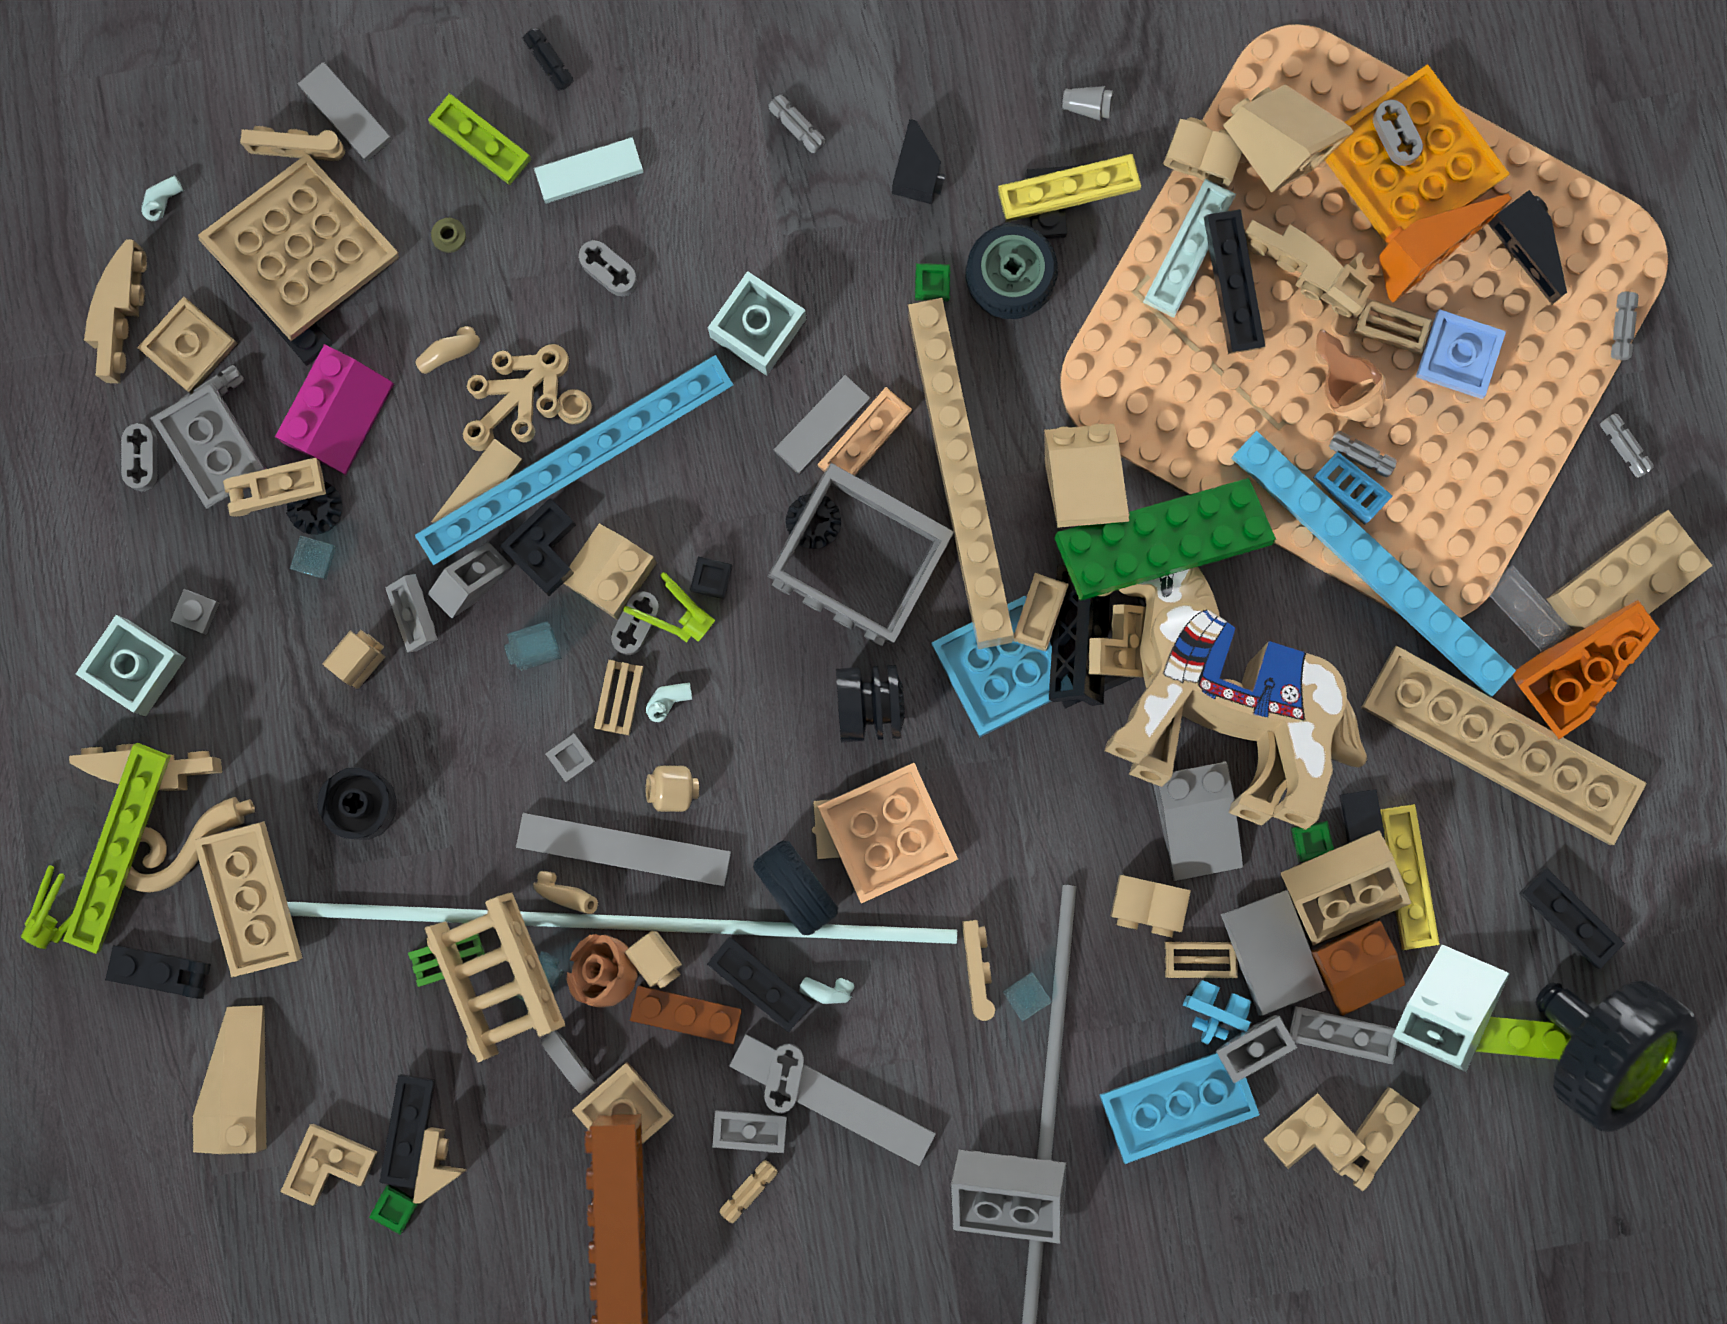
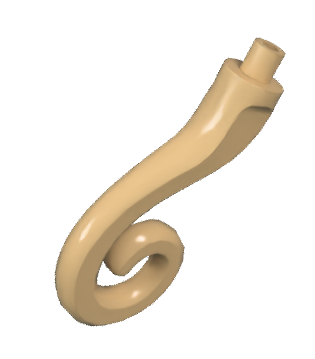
[125,797,255,892]

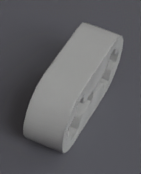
[1373,100,1423,166]
[578,240,637,296]
[121,423,158,491]
[611,591,660,656]
[541,1030,596,1094]
[764,1044,804,1113]

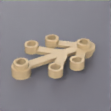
[463,344,569,451]

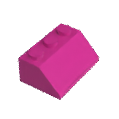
[275,344,394,475]

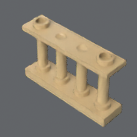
[425,892,566,1062]

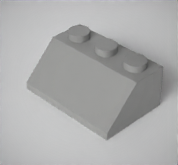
[951,1150,1066,1244]

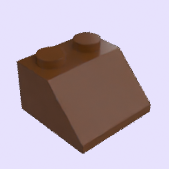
[1311,921,1405,1016]

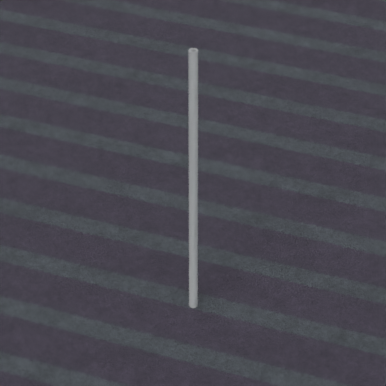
[1022,885,1077,1324]

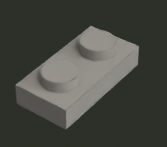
[385,574,438,653]
[712,1110,787,1153]

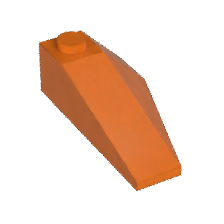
[1379,194,1512,303]
[1512,600,1660,739]

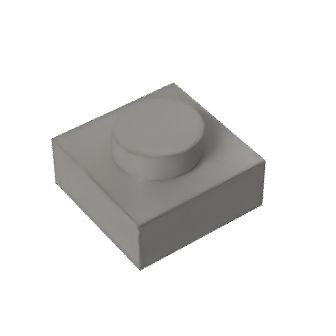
[171,589,220,635]
[546,733,596,783]

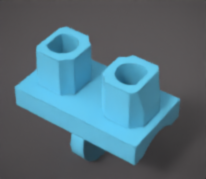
[1183,980,1251,1044]

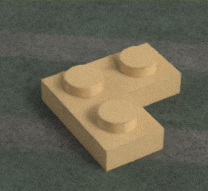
[1088,605,1146,677]
[1263,1093,1367,1174]
[281,1124,378,1206]

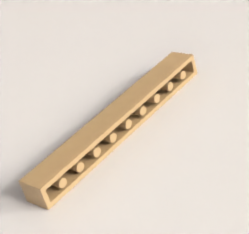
[908,298,1014,649]

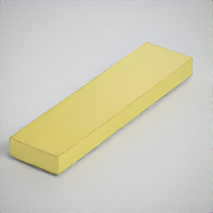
[998,154,1141,222]
[1380,804,1440,950]

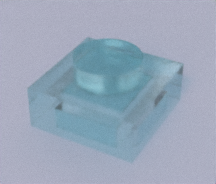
[290,535,337,580]
[1002,972,1052,1022]

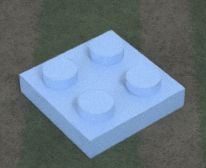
[1416,309,1506,399]

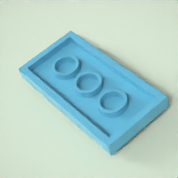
[1099,1052,1260,1164]

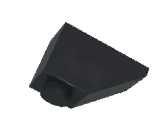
[892,119,946,204]

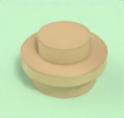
[558,389,592,424]

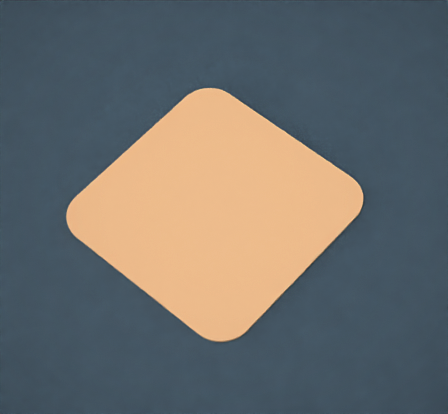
[1060,25,1668,618]

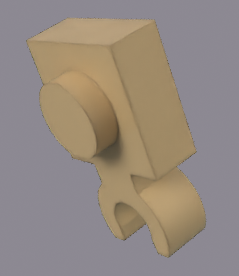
[1327,252,1379,314]

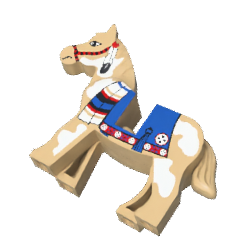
[1098,567,1367,829]

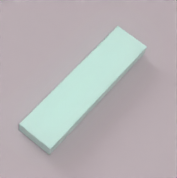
[1143,179,1236,318]

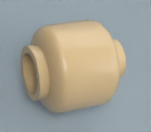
[646,766,699,812]

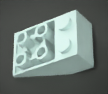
[1393,945,1509,1072]

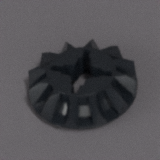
[286,481,343,535]
[786,493,841,549]

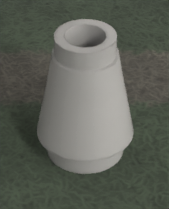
[1062,86,1114,121]

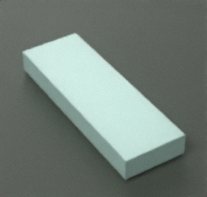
[534,137,644,203]

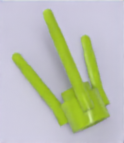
[623,573,715,642]
[21,866,73,949]

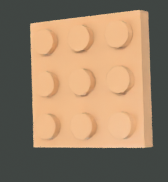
[817,763,958,904]

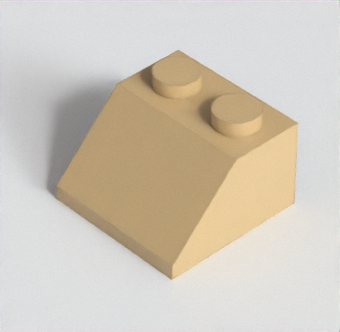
[563,523,657,620]

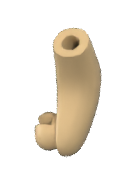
[416,326,480,374]
[533,871,598,914]

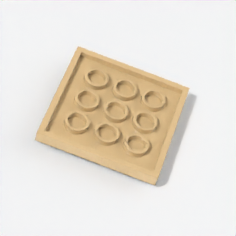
[198,153,399,341]

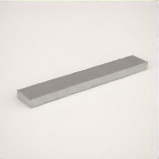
[516,813,731,887]
[729,1034,936,1166]

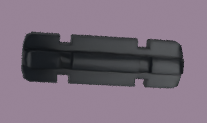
[523,28,574,90]

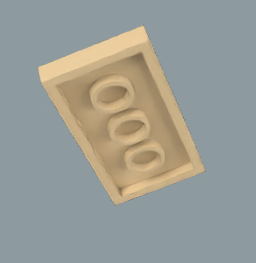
[194,821,302,977]

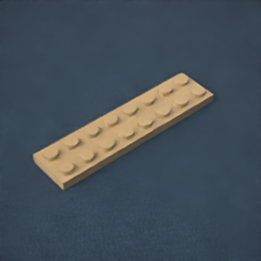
[1361,646,1647,845]

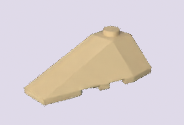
[193,1005,267,1154]

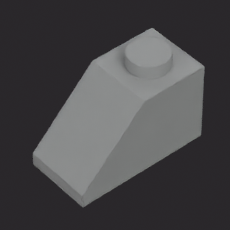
[428,542,512,618]
[1216,1014,1297,1083]

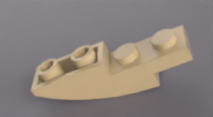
[1245,220,1366,318]
[84,240,147,383]
[69,744,222,791]

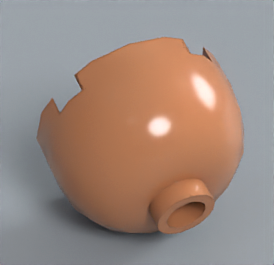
[567,934,638,1007]

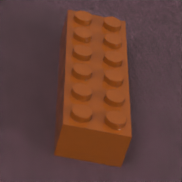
[585,1114,649,1324]

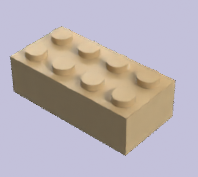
[1546,510,1712,634]

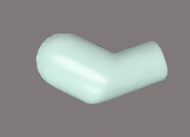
[142,175,184,221]
[646,682,692,722]
[799,977,854,1004]

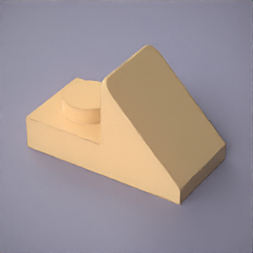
[413,1127,467,1204]

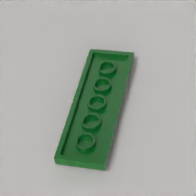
[1054,478,1276,601]

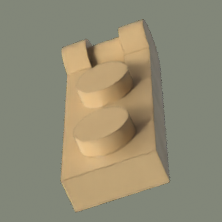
[240,126,345,161]
[223,458,326,517]
[962,920,995,1021]
[1332,1087,1420,1191]

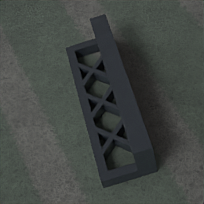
[1049,565,1110,706]

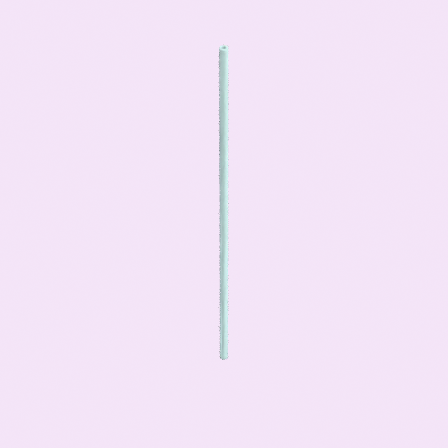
[287,902,957,944]

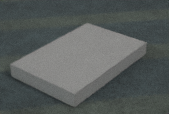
[151,383,265,509]
[1221,890,1326,1015]

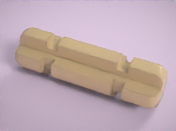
[720,1160,778,1223]

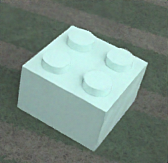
[708,271,806,375]
[76,615,186,716]

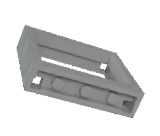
[767,463,954,646]

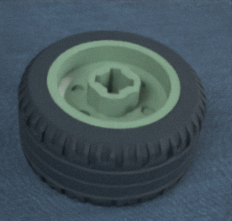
[966,223,1058,319]
[753,840,838,936]

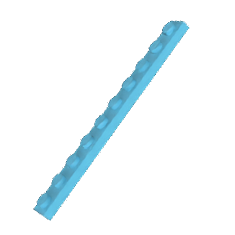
[415,355,733,565]
[1231,431,1517,697]

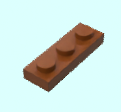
[630,985,742,1044]

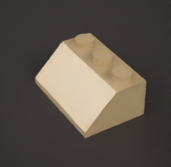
[1280,830,1412,946]

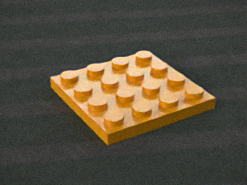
[1325,64,1510,245]

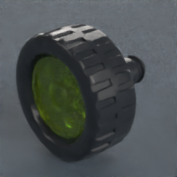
[1536,981,1698,1132]

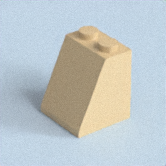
[1223,85,1354,193]

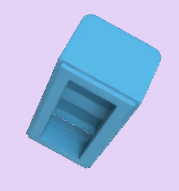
[1313,452,1392,525]

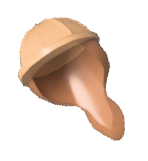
[1316,329,1387,422]

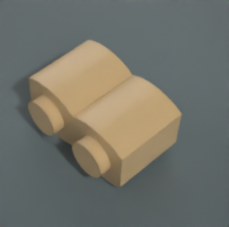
[1163,118,1242,188]
[322,630,385,689]
[1110,875,1191,937]
[625,930,682,988]

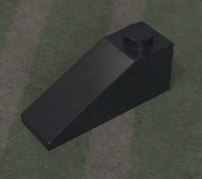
[1488,190,1567,305]

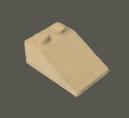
[1044,424,1129,528]

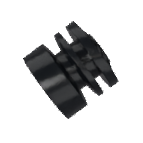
[836,665,905,743]

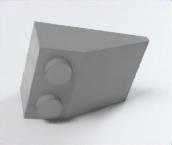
[1153,761,1243,881]

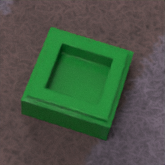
[915,263,950,301]
[1291,821,1334,863]
[369,1184,418,1234]

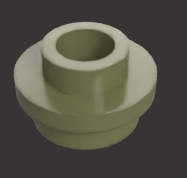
[431,218,466,253]

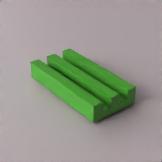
[408,933,485,987]

